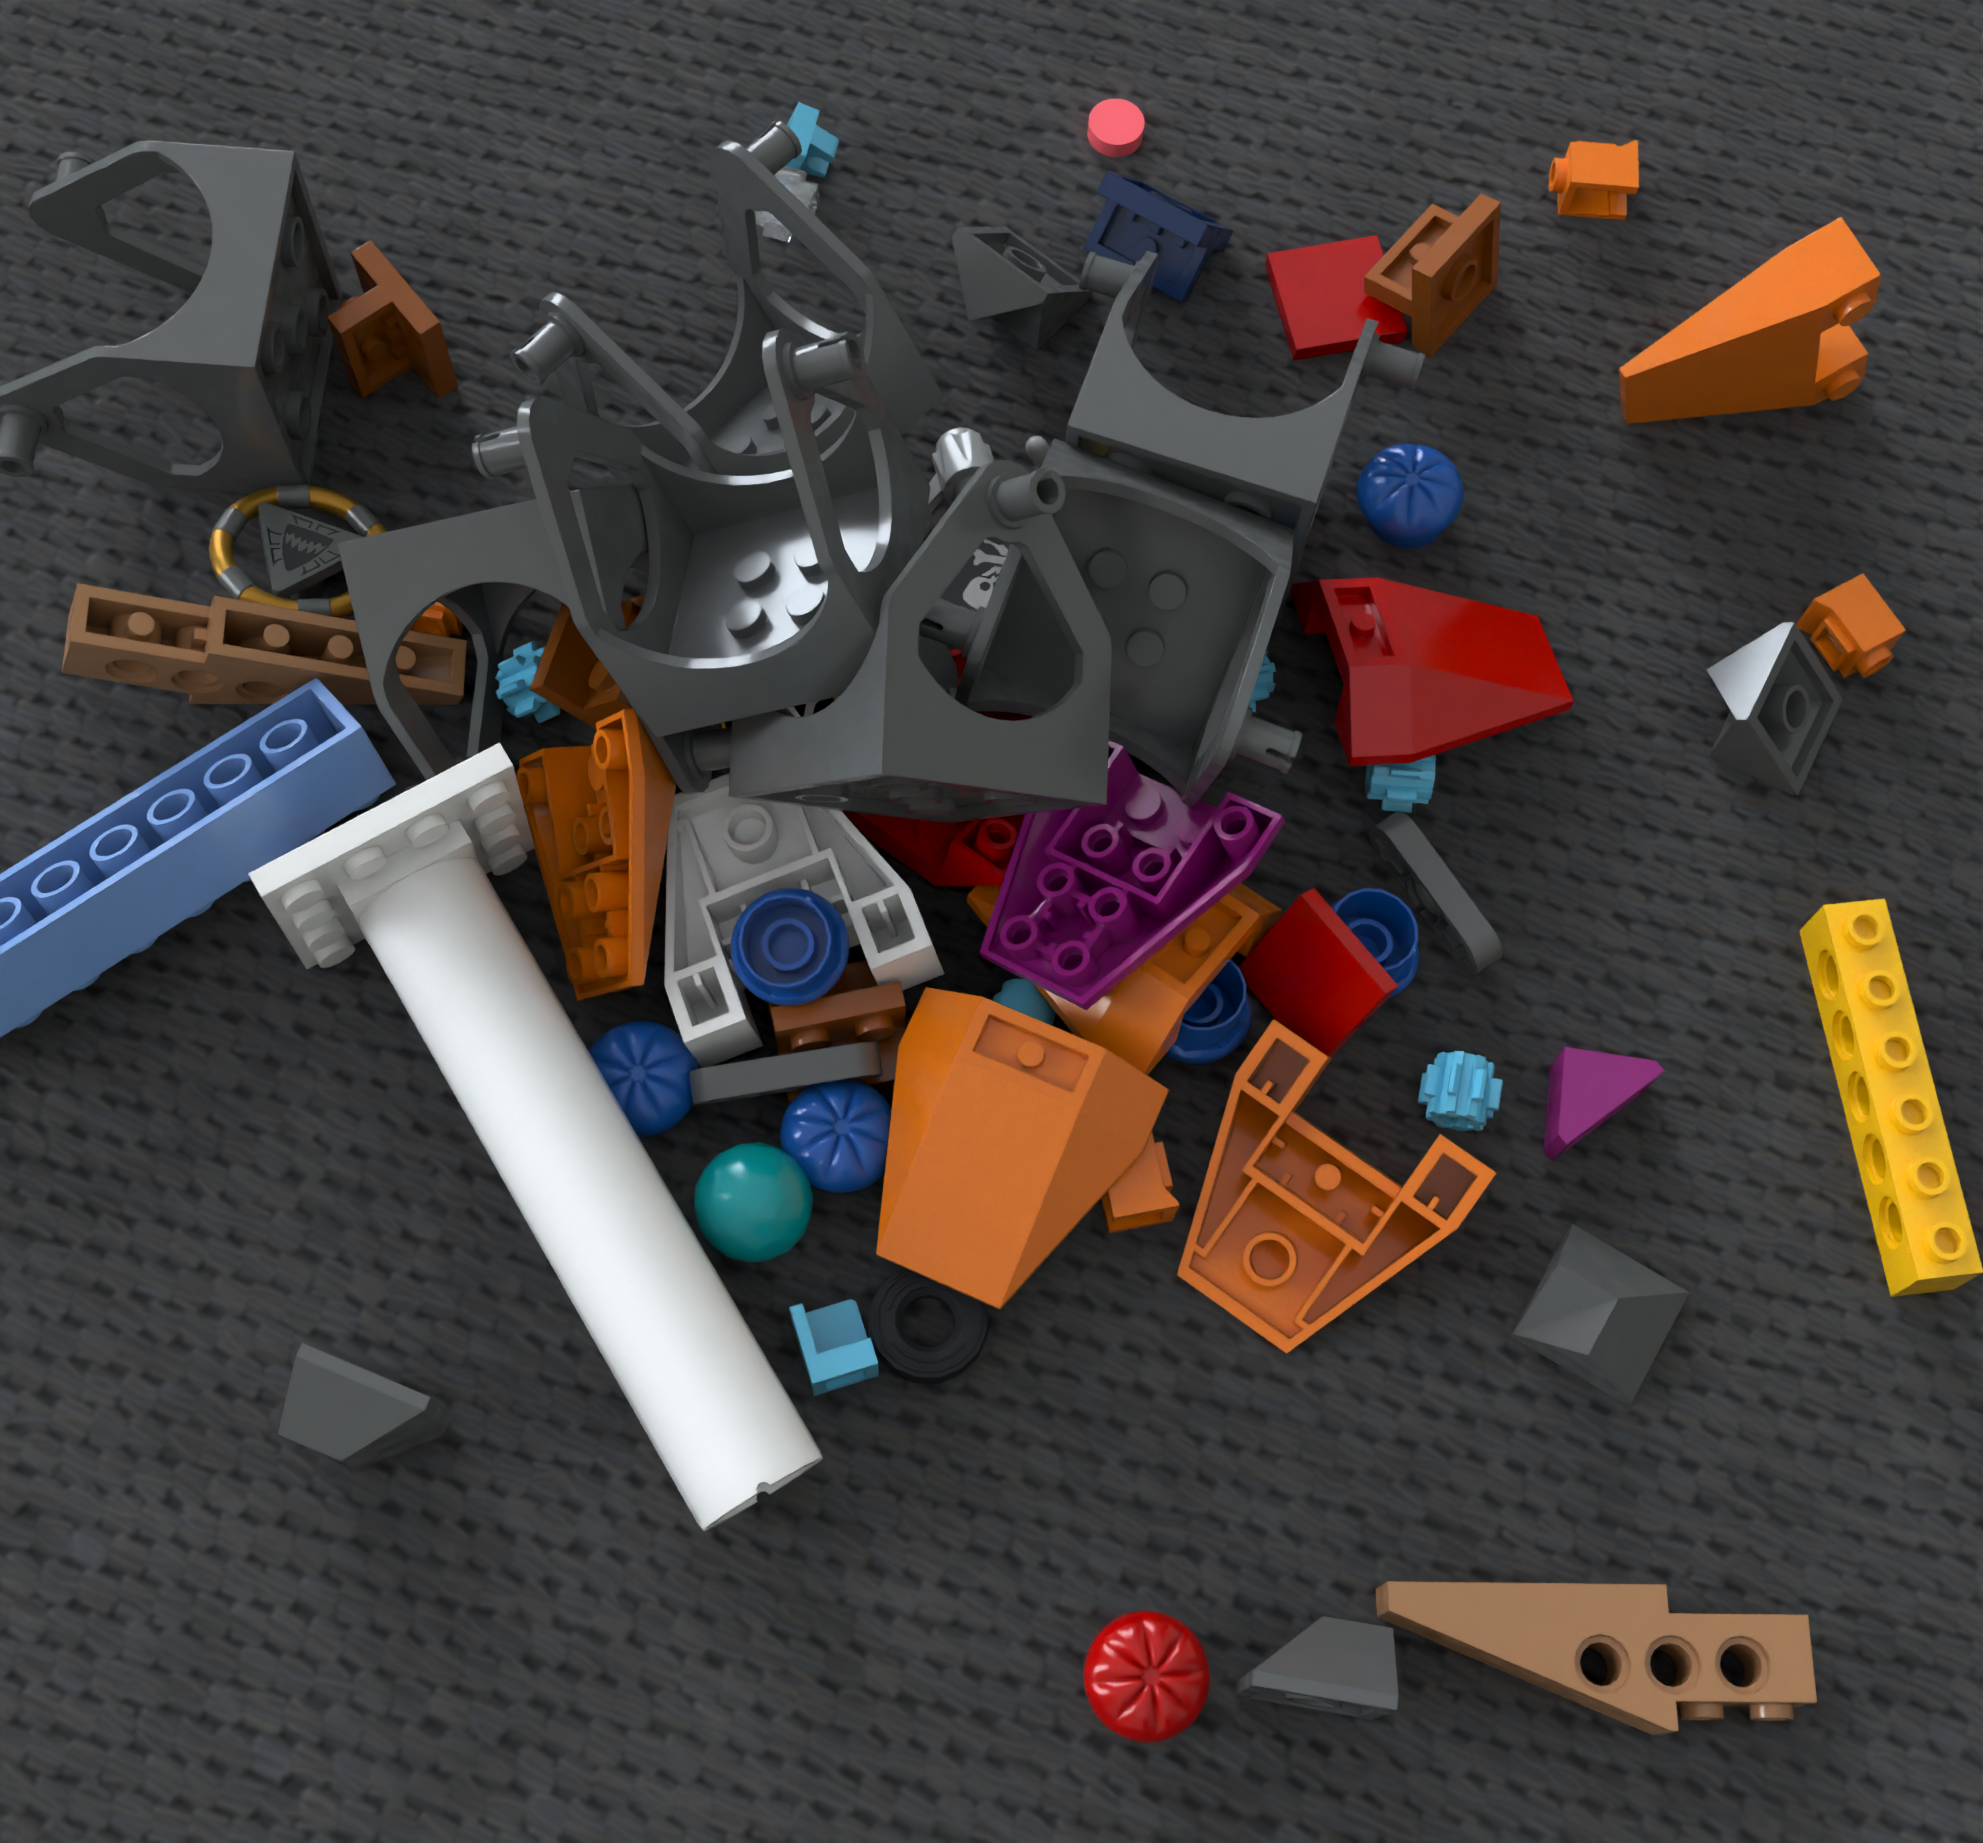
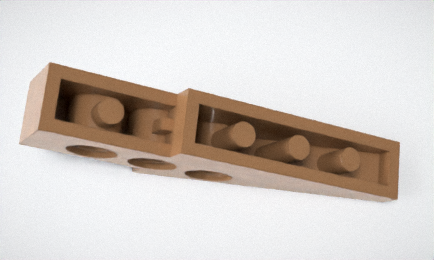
[62,583,467,705]
[1376,1581,1817,1735]

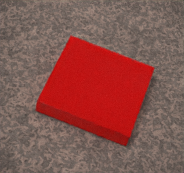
[1265,235,1408,361]
[1238,888,1399,1058]

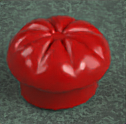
[1084,1610,1210,1743]

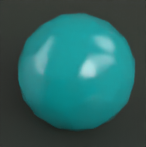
[694,1142,813,1263]

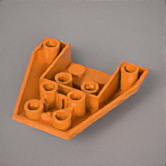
[516,709,676,1001]
[967,883,1282,1075]
[876,987,1169,1310]

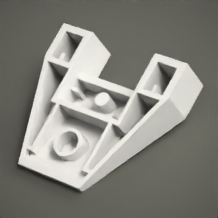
[664,773,944,1068]

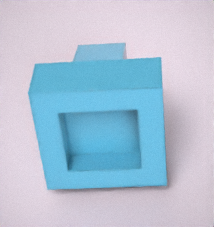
[774,102,839,185]

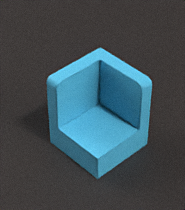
[789,1299,879,1396]

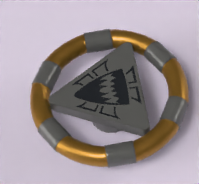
[209,484,387,618]

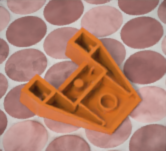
[1619,217,1881,424]
[1177,1019,1496,1354]

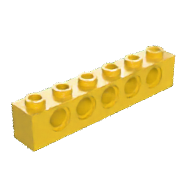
[1799,898,1983,1297]

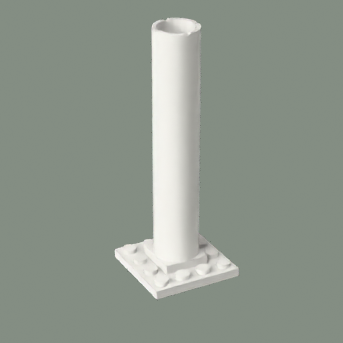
[248,742,823,1531]

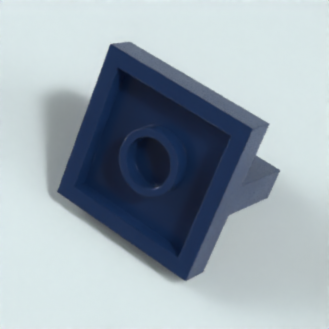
[1083,171,1234,302]

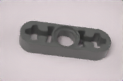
[1369,811,1503,976]
[688,1041,883,1105]

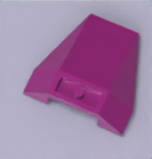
[979,740,1285,1010]

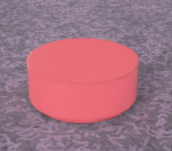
[1087,99,1145,157]

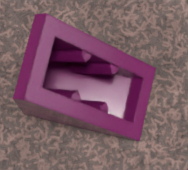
[1544,1047,1665,1161]

